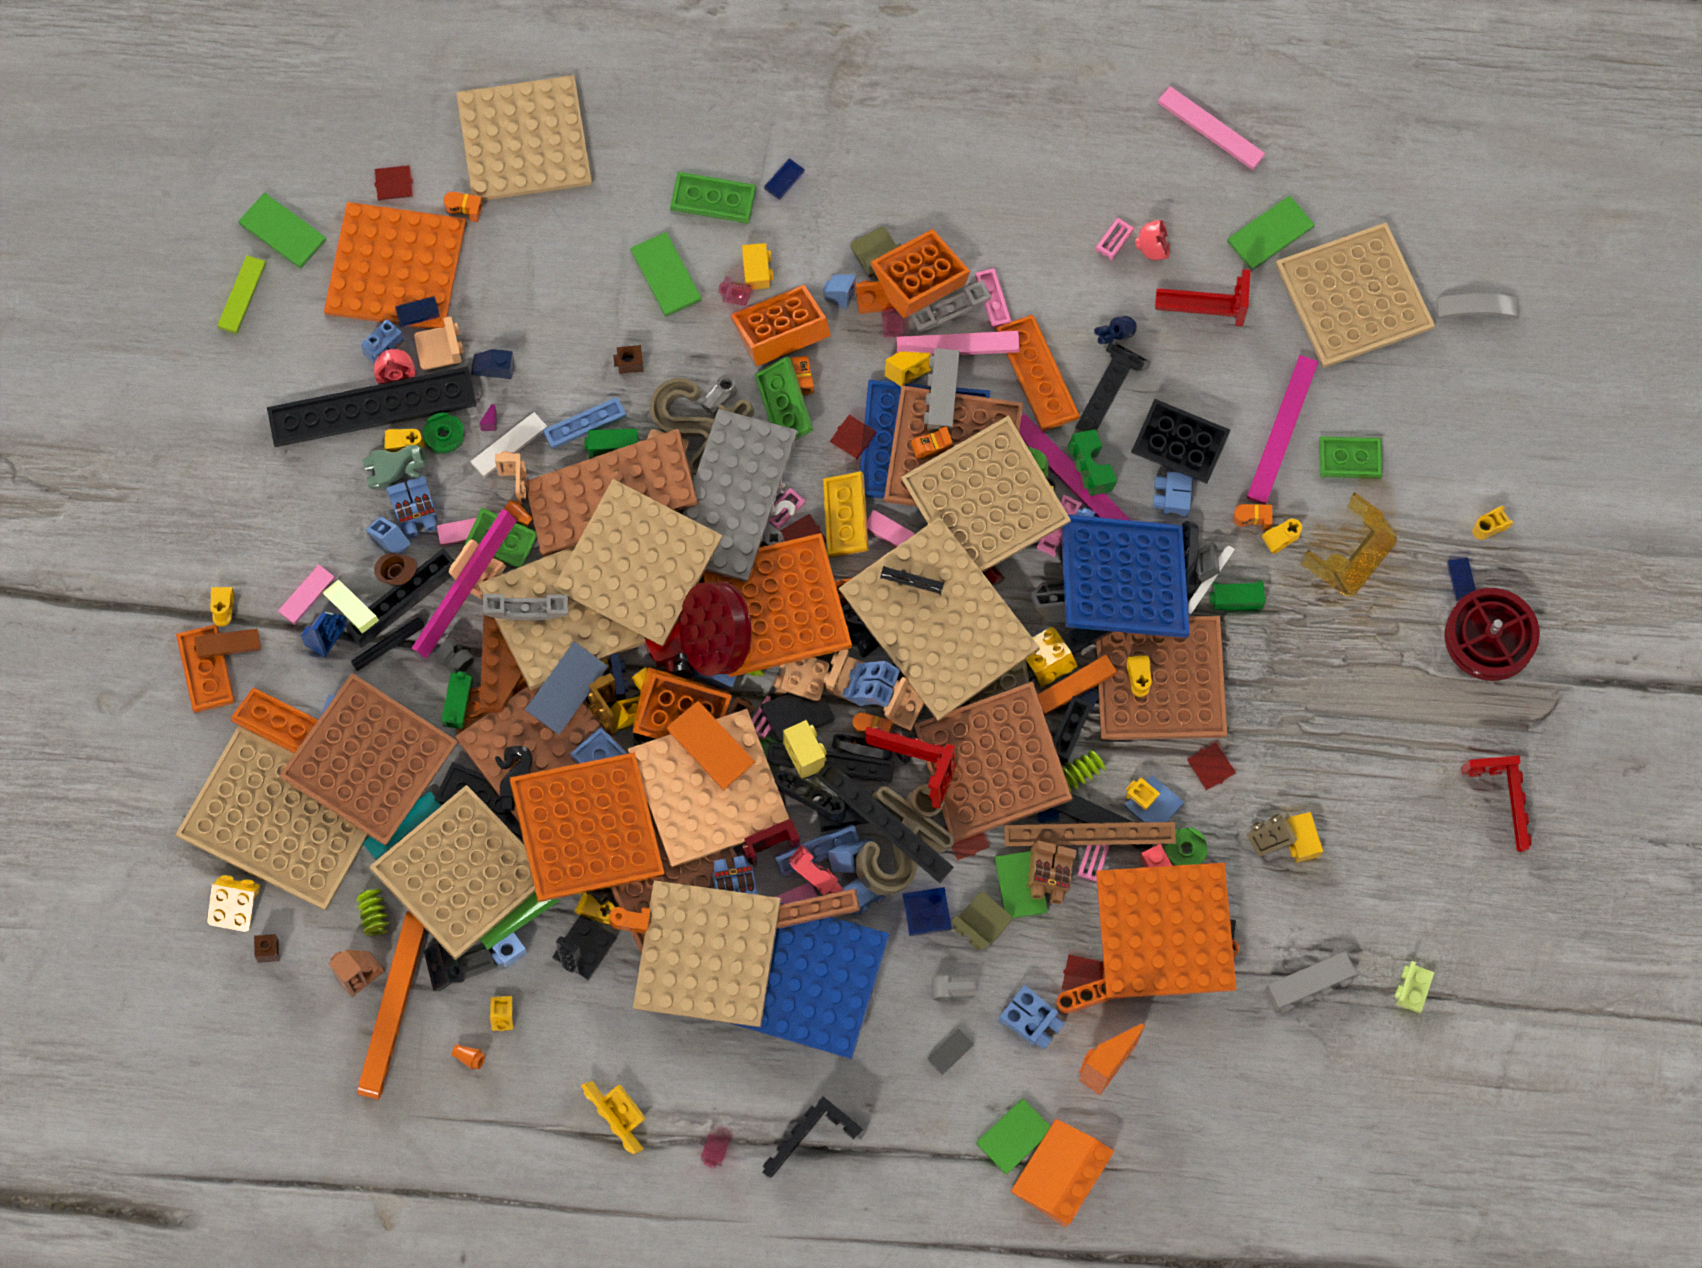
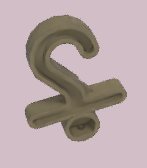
[650,378,754,475]
[855,784,954,896]

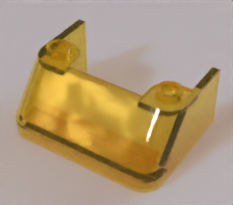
[1301,492,1397,596]

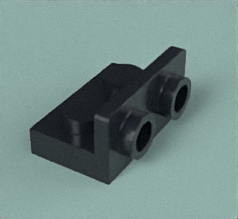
[424,942,464,991]

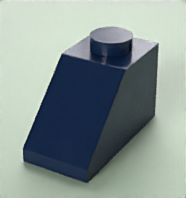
[471,349,514,379]

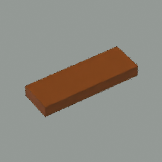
[194,628,261,659]

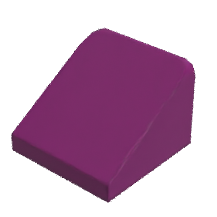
[479,404,497,431]

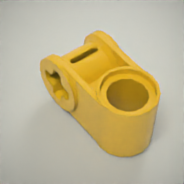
[384,429,425,452]
[1472,505,1514,540]
[1261,519,1302,554]
[210,587,234,627]
[1127,655,1152,697]
[574,893,615,925]

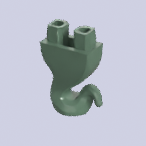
[362,445,427,490]

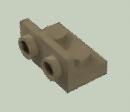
[1247,813,1297,857]

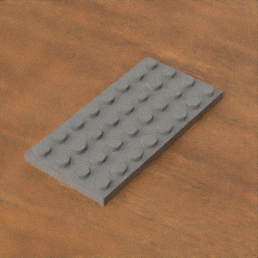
[682,409,797,583]

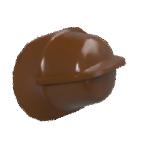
[374,553,417,586]

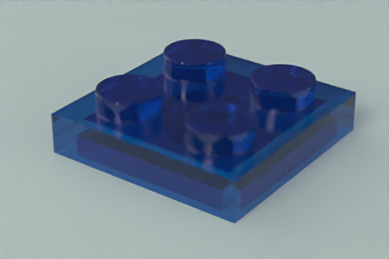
[902,887,952,937]

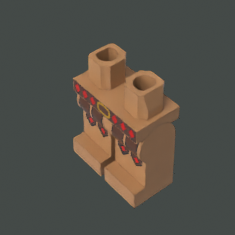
[1027,841,1077,905]

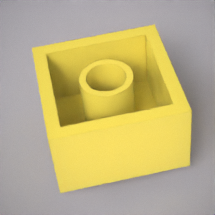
[783,720,827,779]

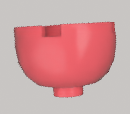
[1136,220,1170,261]
[374,349,415,384]

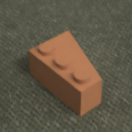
[328,950,386,997]

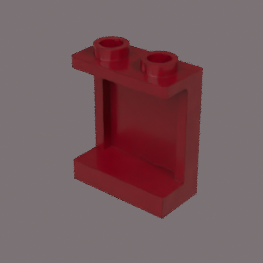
[742,819,800,868]

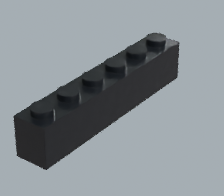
[345,548,455,648]

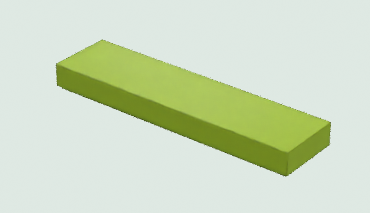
[217,255,266,334]

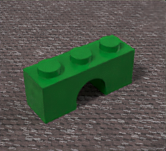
[1068,429,1117,496]

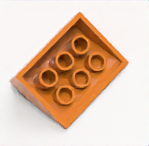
[871,229,970,318]
[730,285,831,366]
[633,667,732,739]
[1079,1023,1145,1095]
[1010,1118,1115,1228]

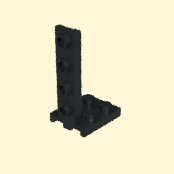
[1075,343,1152,432]
[552,915,617,981]
[762,1096,866,1178]

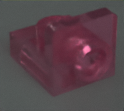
[719,276,752,306]
[880,308,904,338]
[700,1134,729,1168]

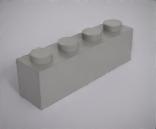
[924,348,959,434]
[1265,951,1356,1013]

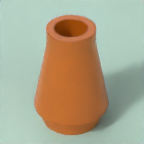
[504,500,533,527]
[451,1044,486,1070]

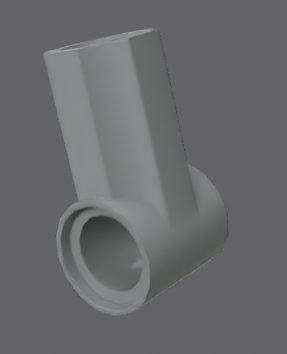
[700,374,737,415]
[932,976,975,1001]

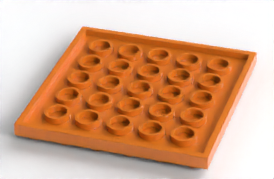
[324,202,466,329]
[703,533,852,677]
[509,752,664,902]
[1096,863,1237,999]

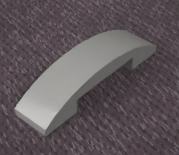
[910,280,991,331]
[1437,293,1519,319]
[483,594,568,621]

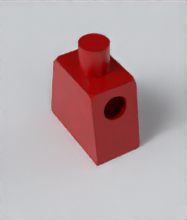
[644,622,684,674]

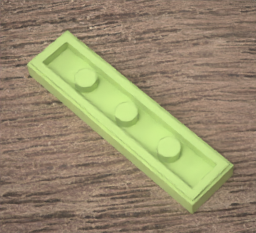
[322,580,379,633]

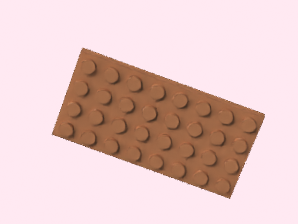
[525,429,699,556]

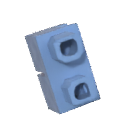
[361,319,405,363]
[1153,472,1192,517]

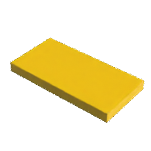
[823,471,869,558]

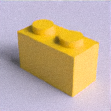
[742,243,773,290]
[1287,812,1323,863]

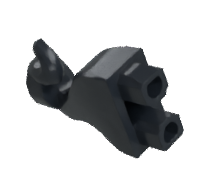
[495,746,532,811]

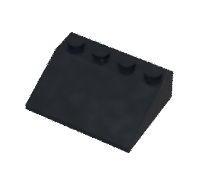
[1131,399,1230,484]

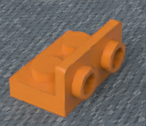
[856,280,896,314]

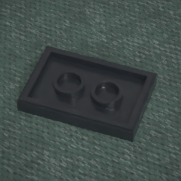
[760,693,835,743]

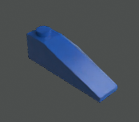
[302,612,348,657]

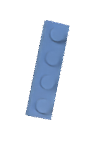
[543,397,626,450]
[774,824,860,877]

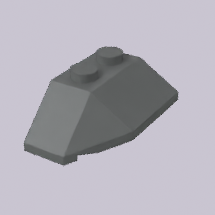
[1030,580,1066,623]

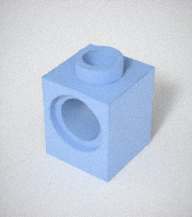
[492,932,527,968]

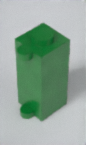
[584,429,638,459]
[1209,580,1265,611]
[441,671,473,730]

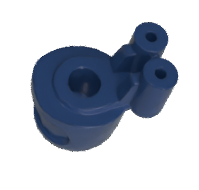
[1094,316,1137,345]

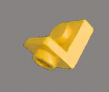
[1126,778,1160,811]
[490,996,513,1031]

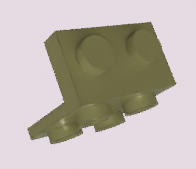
[850,227,901,277]
[951,892,1012,951]

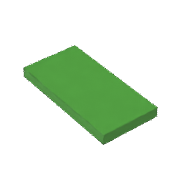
[670,172,756,224]
[238,192,326,269]
[1227,195,1315,271]
[630,232,702,317]
[755,357,814,441]
[480,892,559,950]

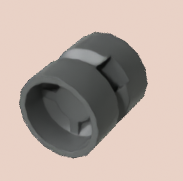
[435,637,475,673]

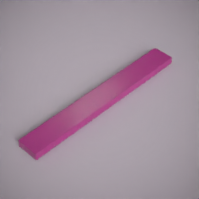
[1246,355,1319,505]
[1019,413,1131,521]
[412,509,517,659]

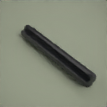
[351,617,425,671]

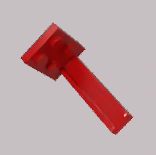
[1155,269,1251,327]
[865,726,956,809]
[1461,755,1532,852]

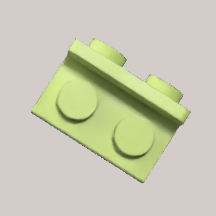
[1394,961,1434,1013]

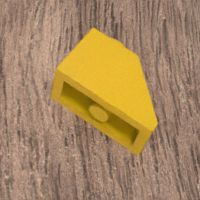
[885,351,932,387]
[610,696,640,732]

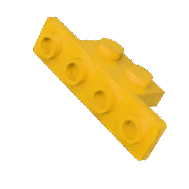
[581,1081,646,1154]

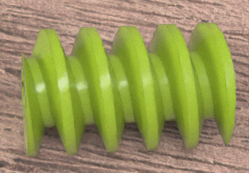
[1062,750,1106,792]
[356,889,389,937]

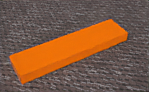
[1038,655,1117,716]

